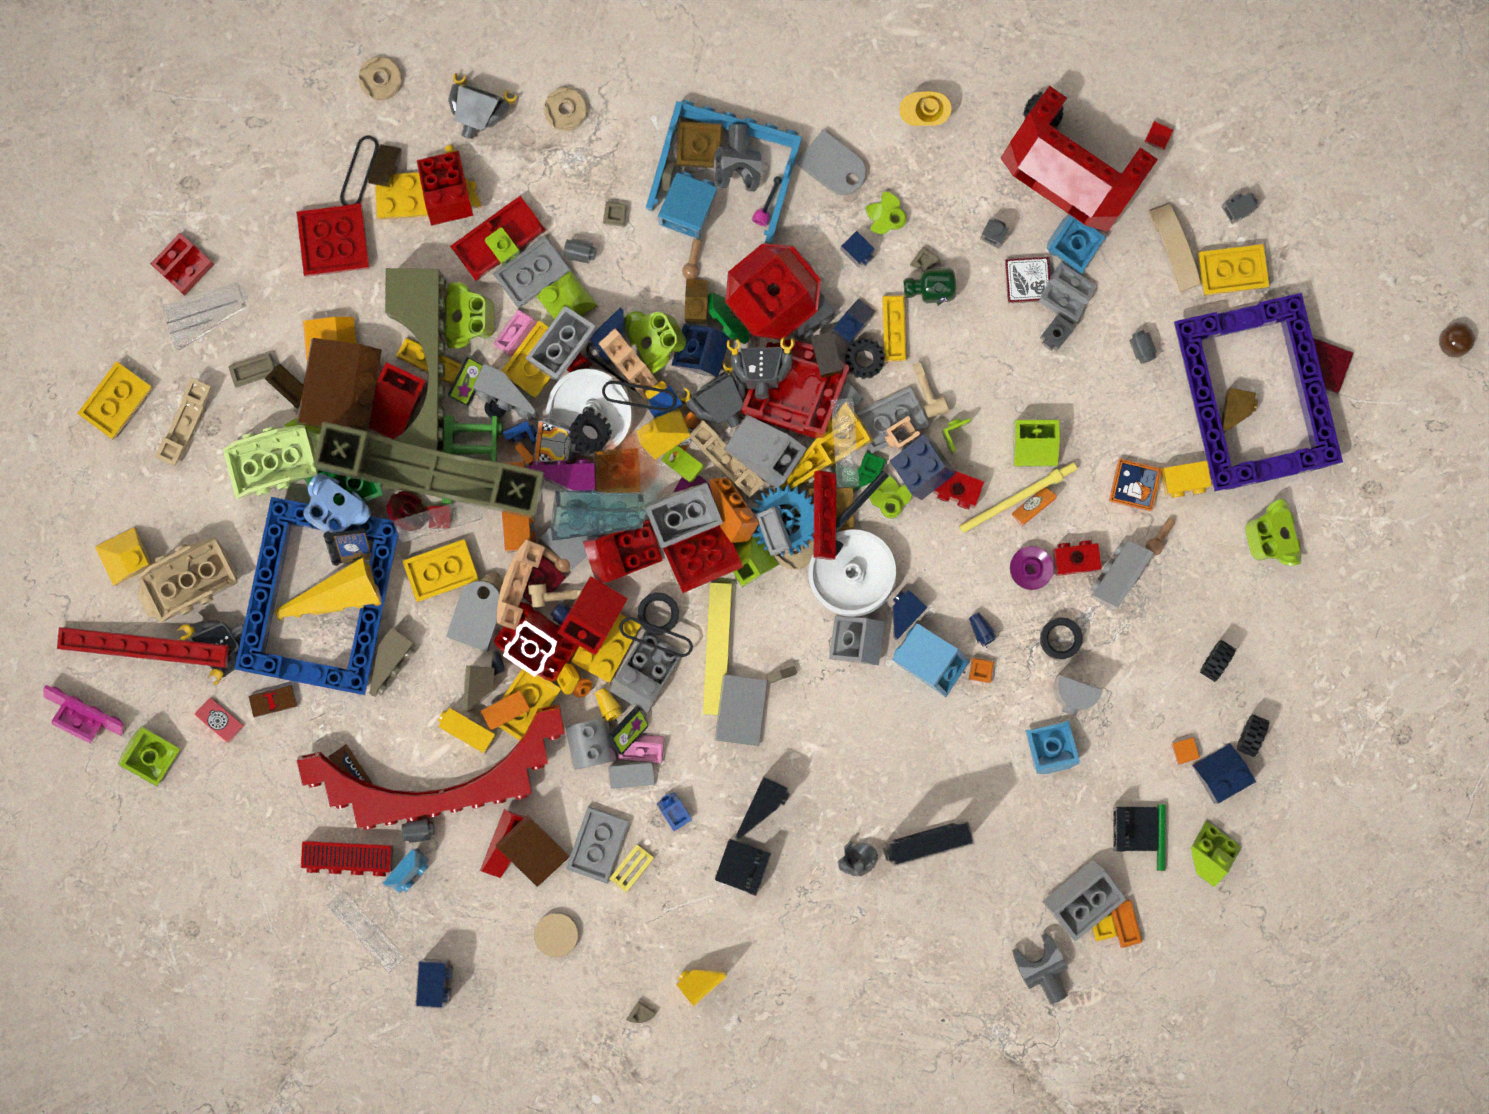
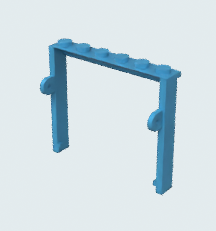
[646,100,802,244]

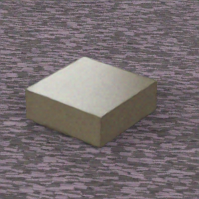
[603,201,628,227]

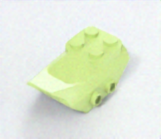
[223,425,319,499]

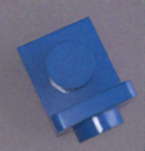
[503,421,537,444]
[657,792,692,831]

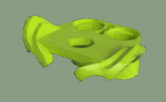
[445,282,495,349]
[625,311,686,374]
[1245,499,1301,566]

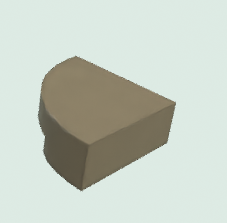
[661,160,676,191]
[910,247,940,269]
[766,666,797,684]
[626,1000,657,1023]

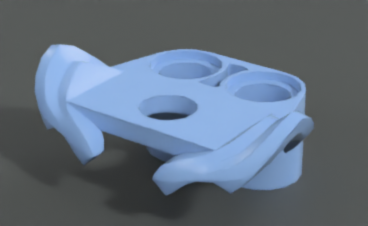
[304,473,371,533]

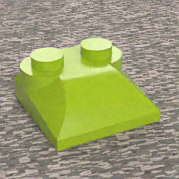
[536,271,597,320]
[118,726,180,786]

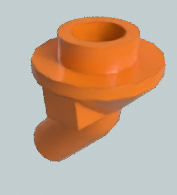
[572,667,592,698]

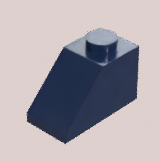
[832,298,876,346]
[892,589,928,641]

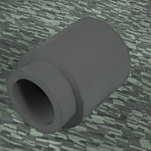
[563,238,596,264]
[1129,330,1157,364]
[401,818,435,843]

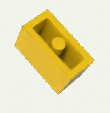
[1161,461,1212,498]

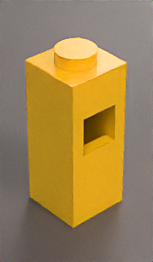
[437,708,496,754]

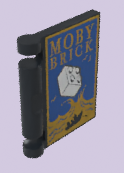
[323,529,372,566]

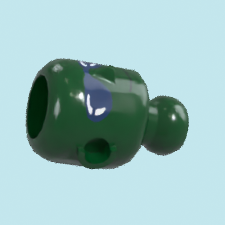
[903,267,957,306]

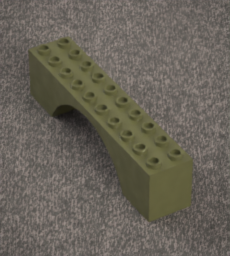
[383,268,446,492]
[312,422,545,519]

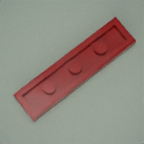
[813,470,836,560]

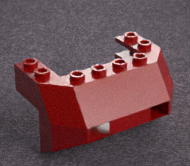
[1000,86,1158,232]

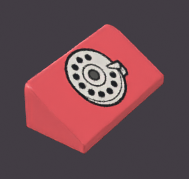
[194,698,244,743]

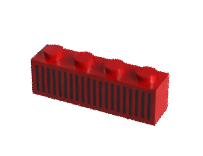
[300,841,393,876]

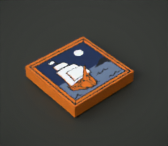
[1109,458,1162,512]

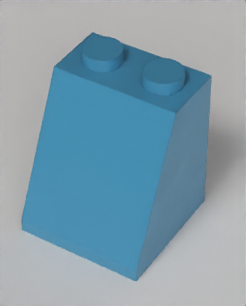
[658,172,718,239]
[892,624,970,697]

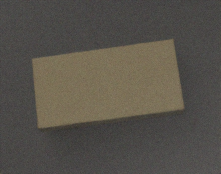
[228,353,275,388]

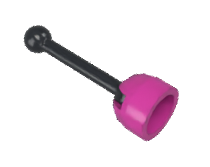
[751,176,782,227]

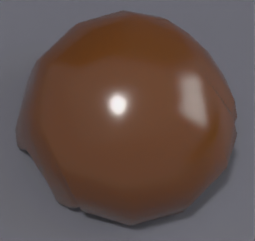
[1439,322,1475,358]

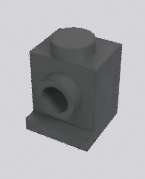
[1221,193,1258,225]
[980,219,1009,249]
[1040,315,1075,351]

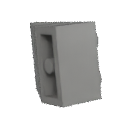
[473,364,538,421]
[723,415,807,488]
[609,631,683,713]

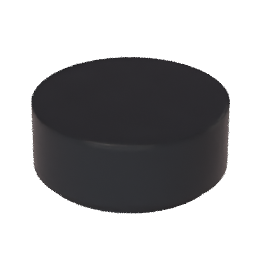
[484,399,506,419]

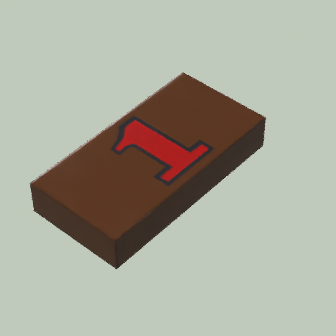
[248,685,297,718]

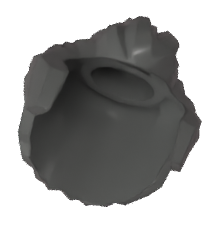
[838,842,878,877]

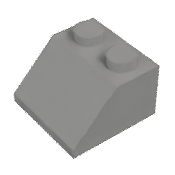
[829,616,885,666]

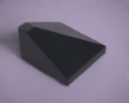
[491,650,506,676]

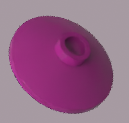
[1010,546,1054,590]

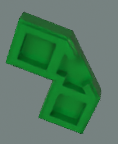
[707,292,750,344]
[834,452,886,490]

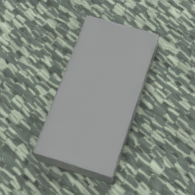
[756,507,792,556]

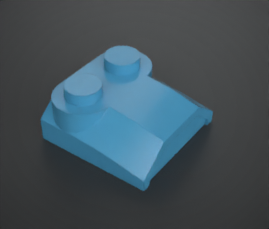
[1046,214,1106,274]
[1026,720,1080,774]
[383,848,429,893]

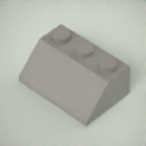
[526,306,597,381]
[1090,540,1154,611]
[1042,859,1126,942]

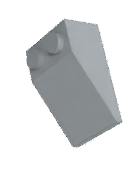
[643,482,723,548]

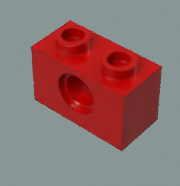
[933,471,985,510]
[1052,540,1102,576]

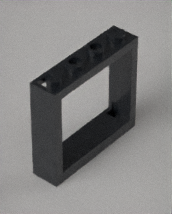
[882,821,974,866]

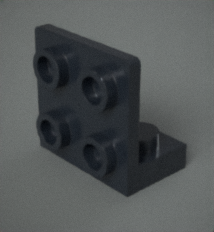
[1113,807,1158,852]
[715,839,771,896]

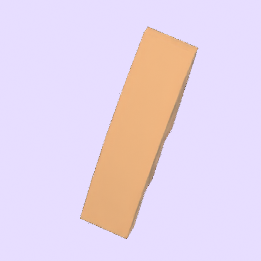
[599,329,658,400]

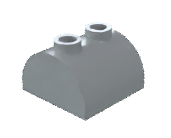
[1053,676,1103,715]
[565,718,617,770]

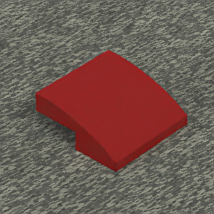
[150,233,214,296]

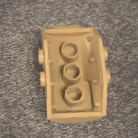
[137,537,238,623]

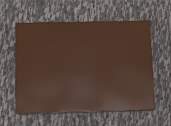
[495,815,569,887]

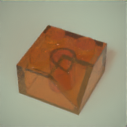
[594,448,641,497]

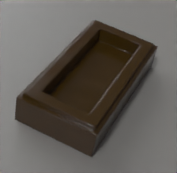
[368,144,402,187]
[811,331,842,378]
[264,363,303,408]

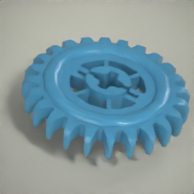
[751,485,814,557]

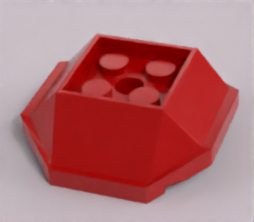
[725,244,821,340]

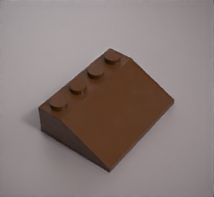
[297,338,382,432]

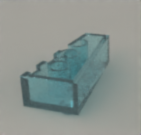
[550,490,645,541]

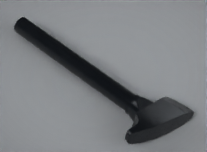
[813,471,889,556]

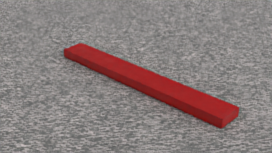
[57,627,230,668]

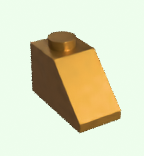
[684,279,708,323]
[1221,388,1258,433]

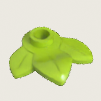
[865,191,907,234]
[869,475,912,519]

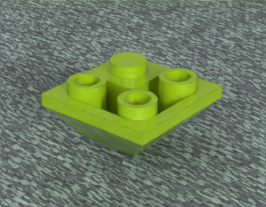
[732,530,779,588]
[1190,821,1241,887]

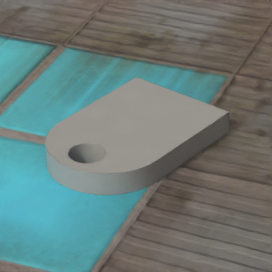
[796,129,866,195]
[446,581,500,652]

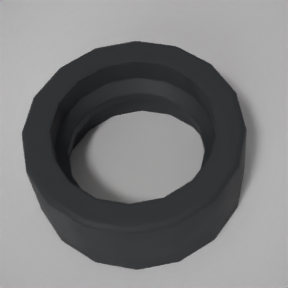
[637,592,679,635]
[1040,618,1083,659]

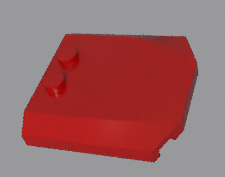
[741,339,850,438]

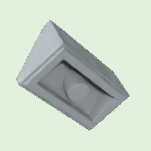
[608,763,655,789]

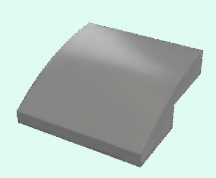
[1038,262,1097,324]
[539,506,599,570]

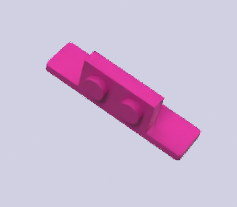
[43,685,124,744]

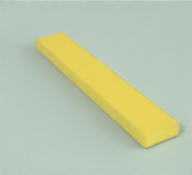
[703,583,732,715]

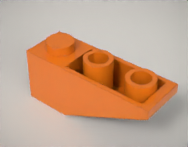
[709,478,759,543]

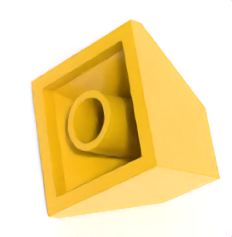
[636,408,691,460]
[95,527,152,586]
[676,969,727,1007]

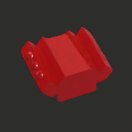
[494,602,579,682]

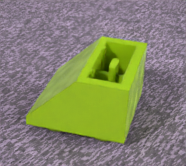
[1013,420,1060,467]

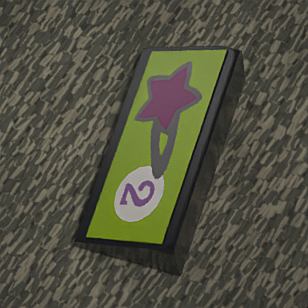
[448,357,483,407]
[609,706,648,755]

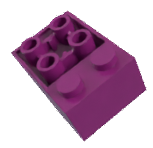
[528,460,597,495]

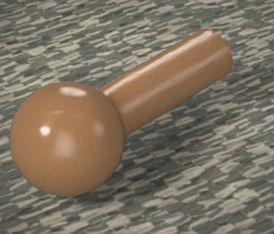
[682,238,702,279]
[1146,518,1175,556]
[537,542,570,573]

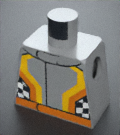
[534,418,585,462]

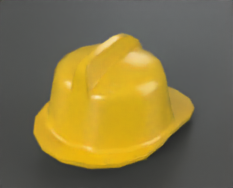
[899,91,951,126]

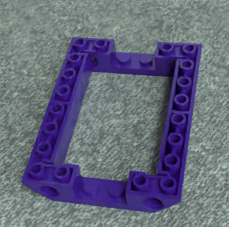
[1174,293,1343,492]

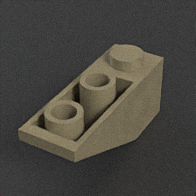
[369,628,415,697]

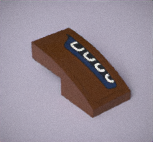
[328,744,373,784]

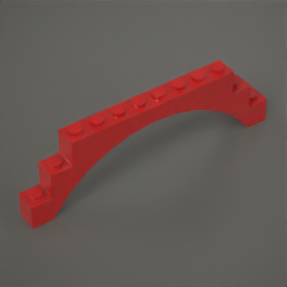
[297,704,565,830]

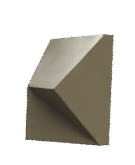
[463,665,494,711]

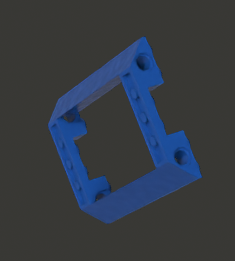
[235,497,400,695]

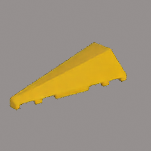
[774,403,874,493]
[274,557,382,621]

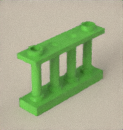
[442,415,502,505]

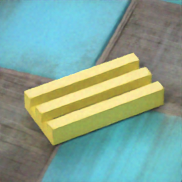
[609,844,654,893]

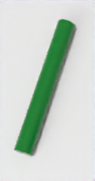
[1157,804,1166,871]

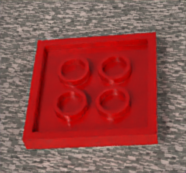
[296,203,370,277]
[663,525,743,594]

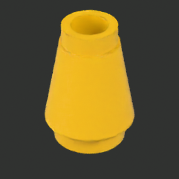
[595,688,623,722]

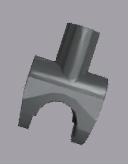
[714,124,762,192]
[1012,933,1068,1005]

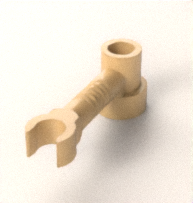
[912,362,949,418]
[528,584,582,607]

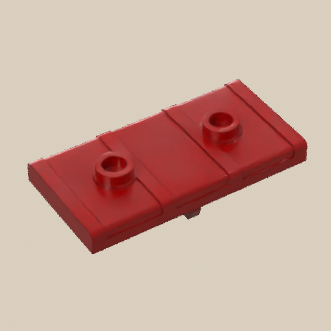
[450,195,546,282]

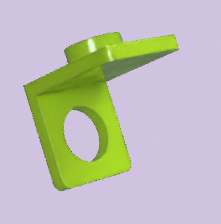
[485,228,520,266]
[942,418,971,454]
[661,445,704,483]

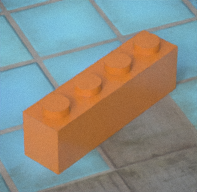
[502,461,536,553]

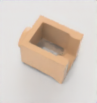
[884,416,920,450]

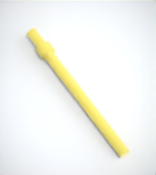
[959,462,1078,533]

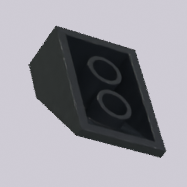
[735,777,790,839]

